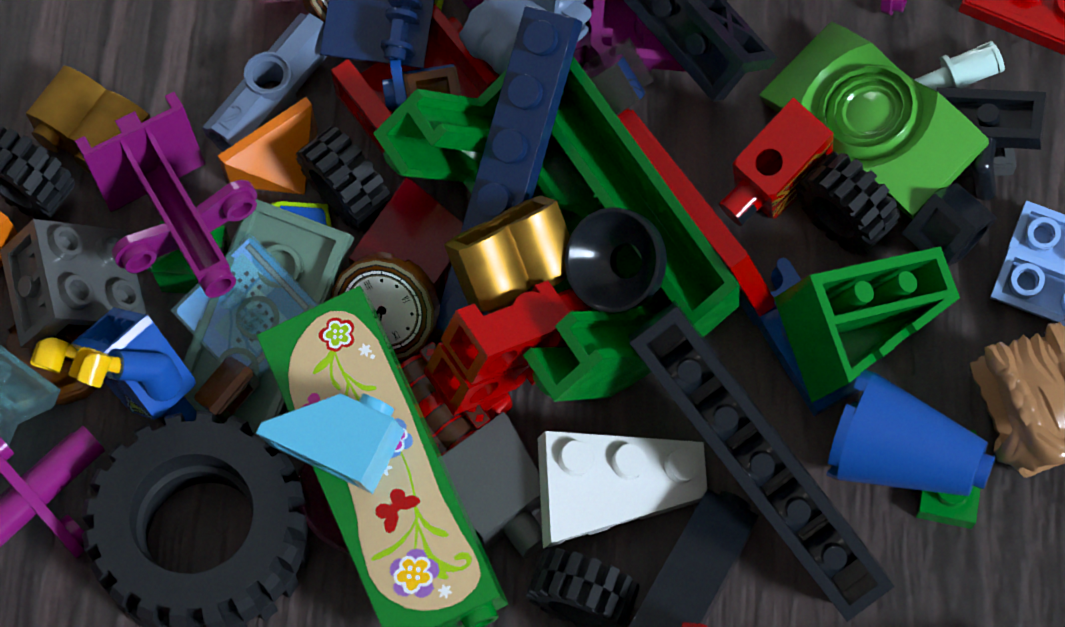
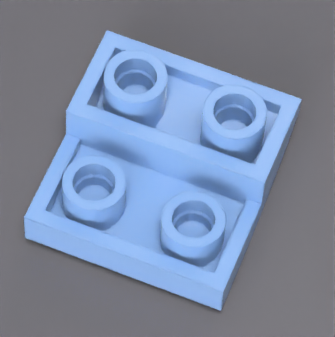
[990,201,1065,323]

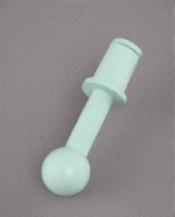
[914,41,1005,91]

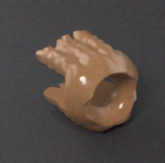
[969,322,1065,478]

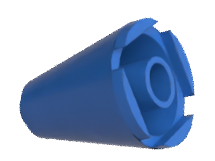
[827,369,995,497]

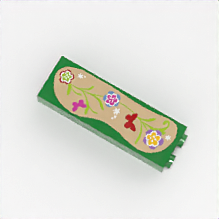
[256,286,509,627]

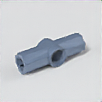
[202,13,327,151]

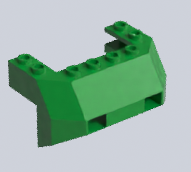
[373,56,739,402]

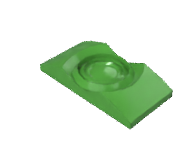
[759,21,989,220]

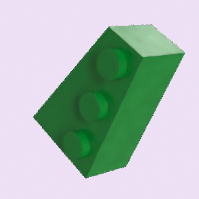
[774,246,960,403]

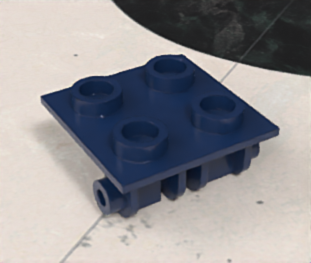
[320,0,435,69]

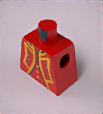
[719,97,834,226]

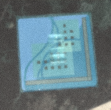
[171,233,319,378]

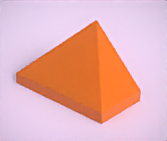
[217,97,318,195]

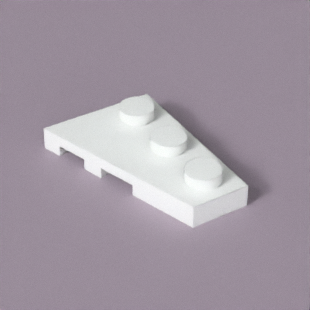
[538,431,707,549]

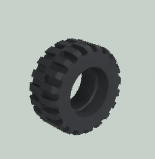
[82,411,313,627]

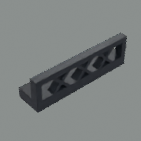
[624,0,778,102]

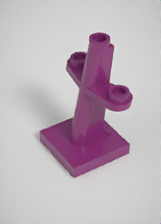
[75,92,257,298]
[0,425,105,559]

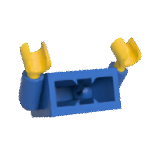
[30,307,197,426]

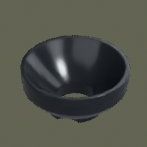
[565,207,667,313]

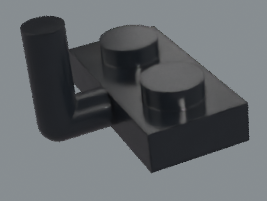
[936,87,1047,201]

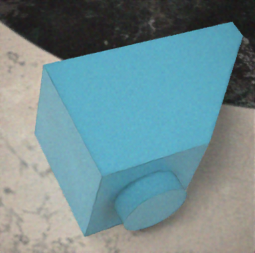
[256,393,405,494]

